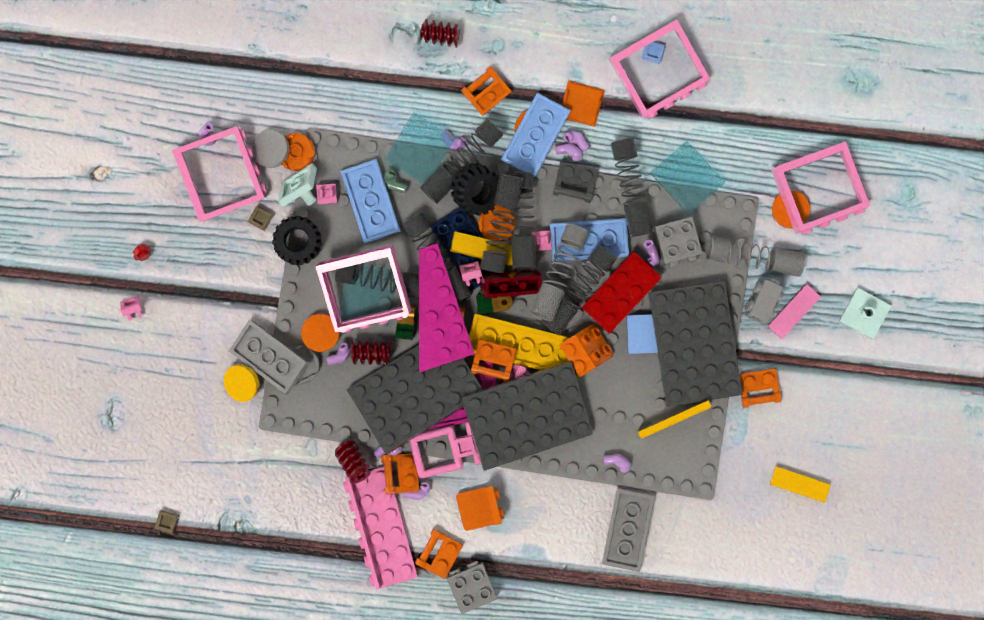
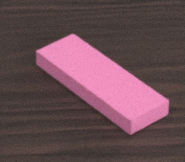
[768,284,821,339]

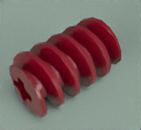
[419,19,460,48]
[351,340,391,365]
[335,440,371,484]

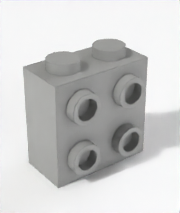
[654,217,703,267]
[744,278,784,324]
[447,561,497,614]

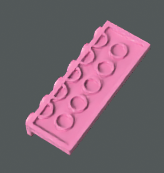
[343,467,418,590]

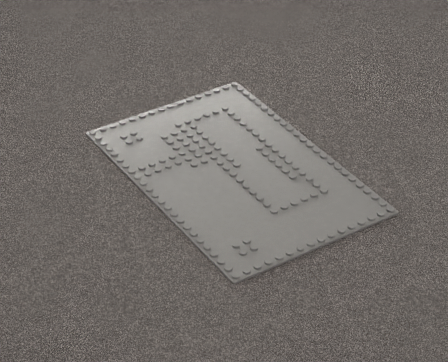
[259,128,758,500]

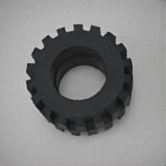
[450,163,499,216]
[272,216,322,265]

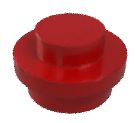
[133,244,152,261]

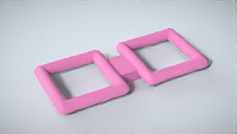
[409,422,481,479]

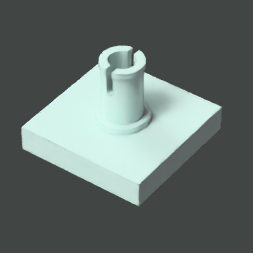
[278,163,317,207]
[839,288,891,340]

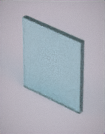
[384,112,456,185]
[650,141,725,215]
[340,264,395,327]

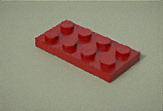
[581,252,662,334]

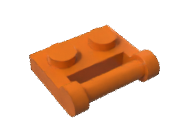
[461,66,512,117]
[471,340,516,382]
[739,368,781,409]
[381,453,419,495]
[415,529,463,579]

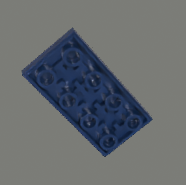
[431,208,492,291]

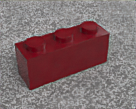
[480,269,542,298]

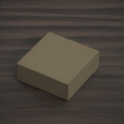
[247,206,274,232]
[154,510,179,534]

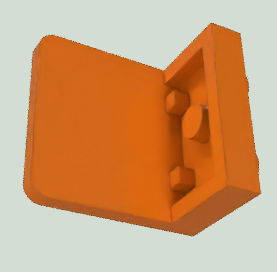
[560,324,613,377]
[456,485,505,531]

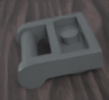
[553,161,598,203]

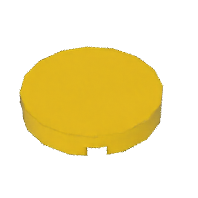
[224,364,260,402]

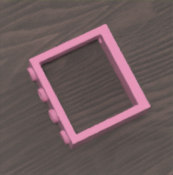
[608,19,711,119]
[172,126,267,222]
[771,141,870,235]
[316,244,412,333]

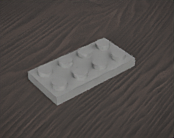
[229,319,309,395]
[602,488,655,572]

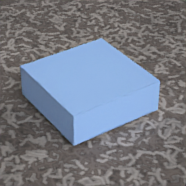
[641,42,665,64]

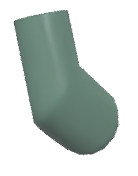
[384,169,408,194]

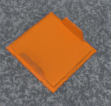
[561,81,605,127]

